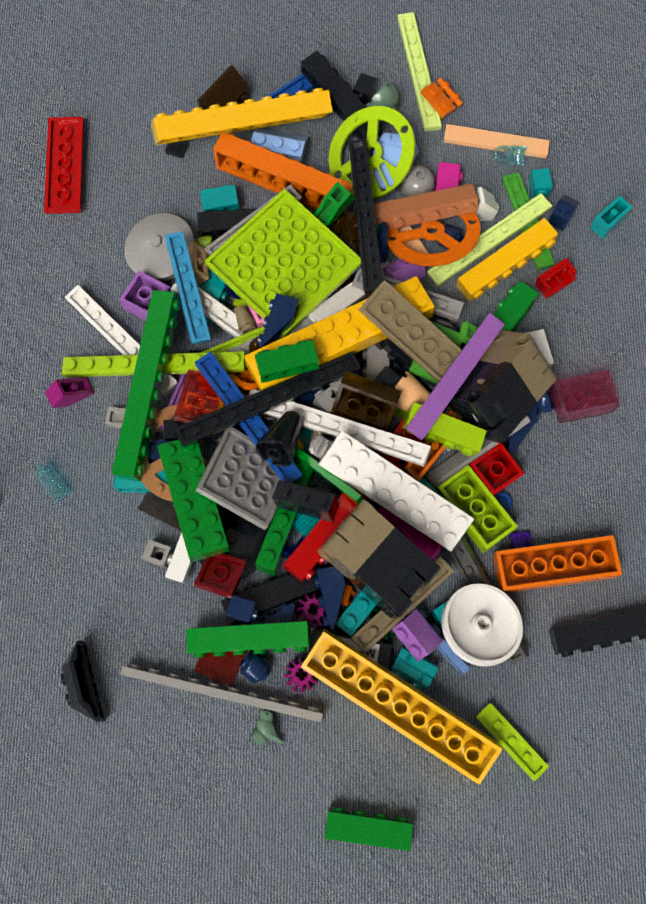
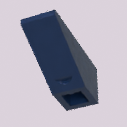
[257,293,299,348]
[313,566,345,632]

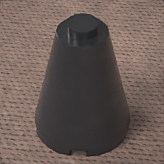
[256,411,302,467]

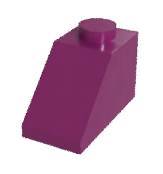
[45,377,94,408]

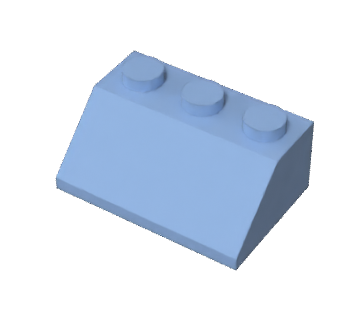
[251,128,309,164]

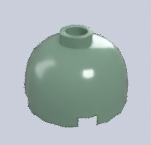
[366,82,399,110]

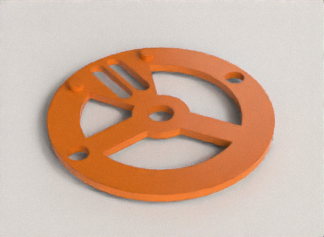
[387,212,481,266]

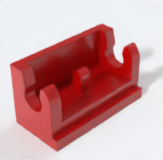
[535,258,577,299]

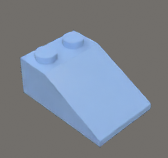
[372,132,419,191]

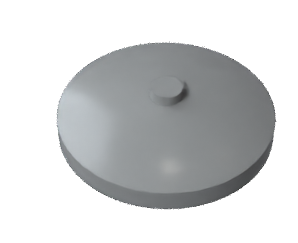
[124,213,196,282]

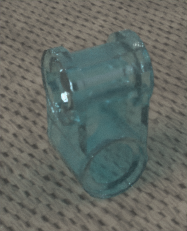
[492,146,527,165]

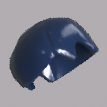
[535,390,555,413]

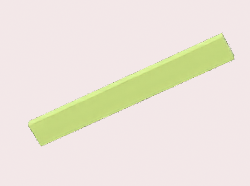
[397,12,442,132]
[427,193,552,287]

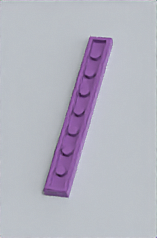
[406,313,505,440]

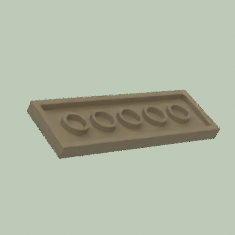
[358,280,461,382]

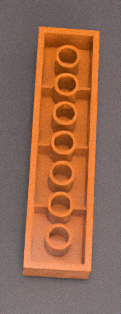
[213,132,353,211]

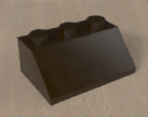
[198,65,250,110]
[330,371,402,432]

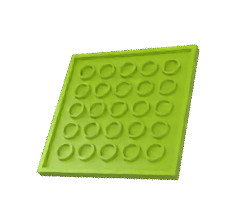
[204,189,361,338]

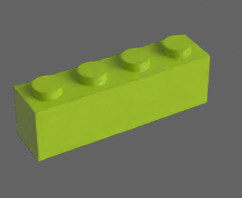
[402,402,487,457]

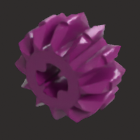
[297,593,325,628]
[284,657,317,693]

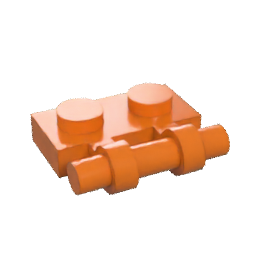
[420,77,464,119]

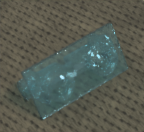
[34,463,72,504]

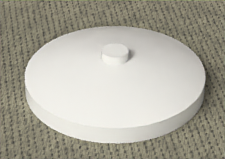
[442,583,523,667]

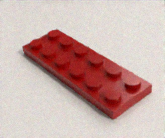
[44,117,84,214]

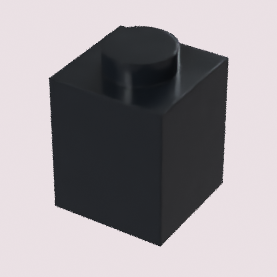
[353,73,377,105]

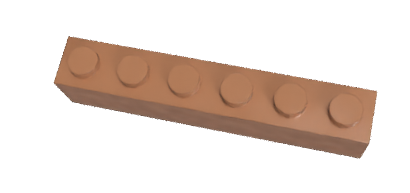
[374,183,478,230]

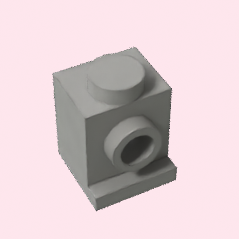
[142,540,174,568]

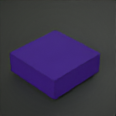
[509,531,533,549]

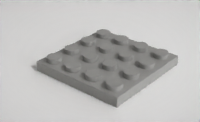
[195,427,280,530]

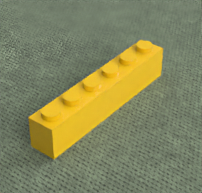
[456,218,558,302]

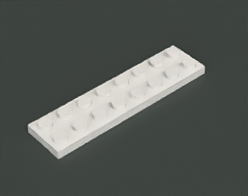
[319,430,474,551]

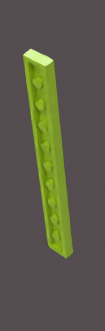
[62,351,246,377]

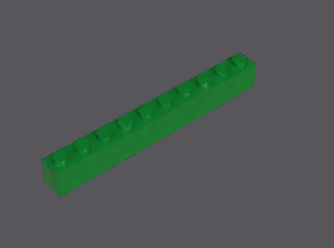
[111,290,181,481]

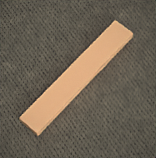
[444,124,550,159]

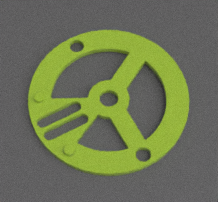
[328,106,416,199]

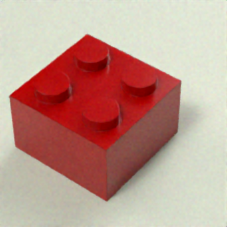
[469,443,525,496]

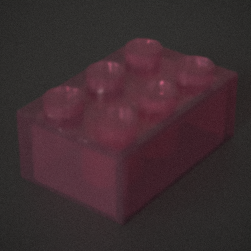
[549,370,620,424]

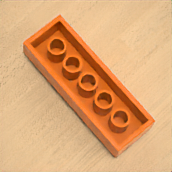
[492,535,622,593]

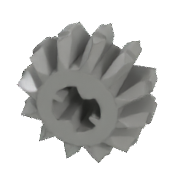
[309,435,333,459]

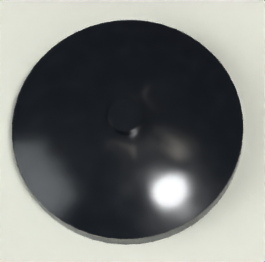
[198,504,269,579]

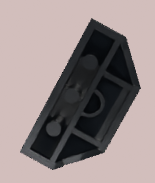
[61,640,105,722]

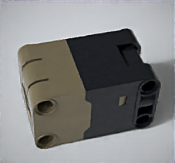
[448,329,557,443]
[317,500,441,619]

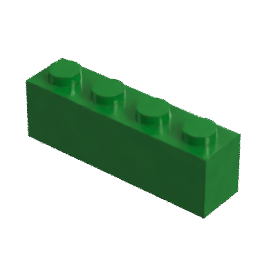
[324,807,413,851]

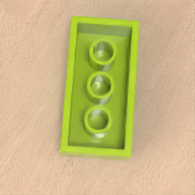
[436,465,518,554]

